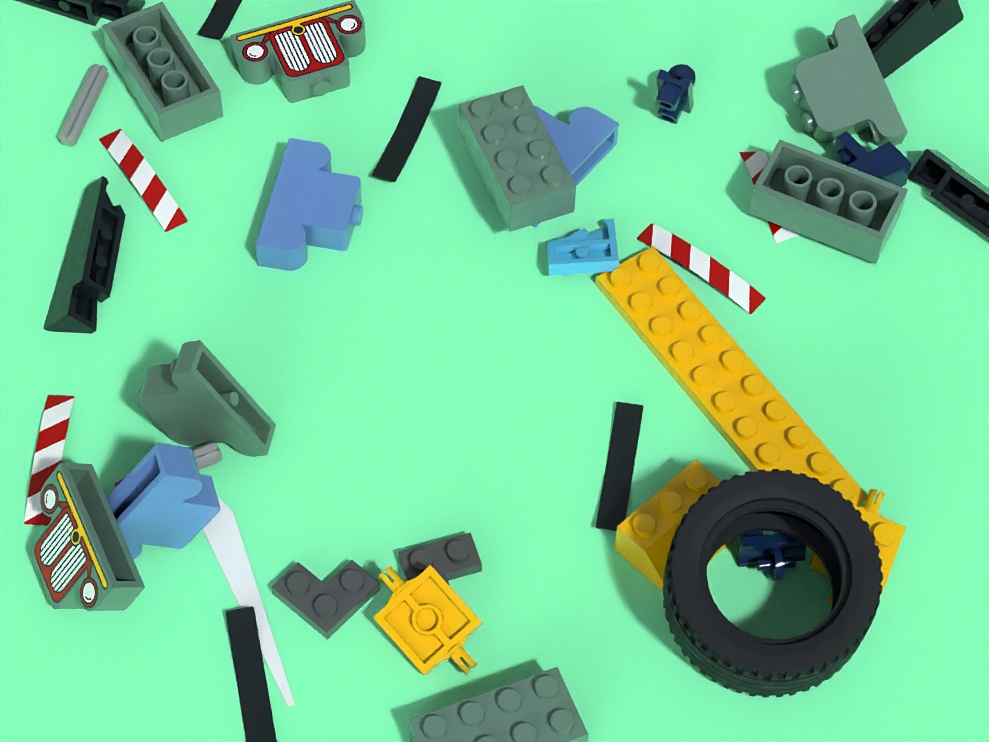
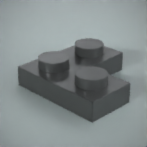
[398,533,482,584]
[272,560,380,640]

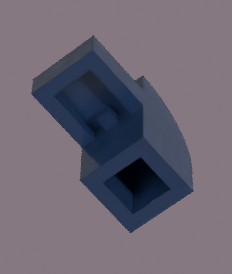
[832,131,911,187]

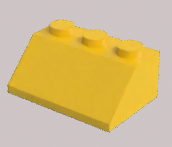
[615,459,737,592]

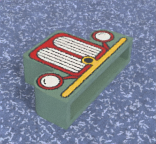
[230,0,366,103]
[30,463,145,611]

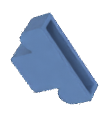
[531,106,619,228]
[255,138,363,271]
[107,443,221,559]

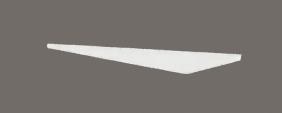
[203,496,295,707]

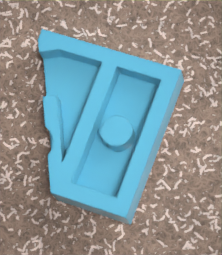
[547,218,619,276]

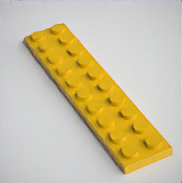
[595,246,868,507]

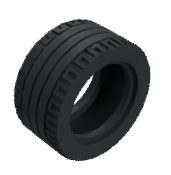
[662,469,883,698]

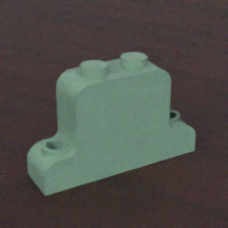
[788,14,908,147]
[138,340,276,457]

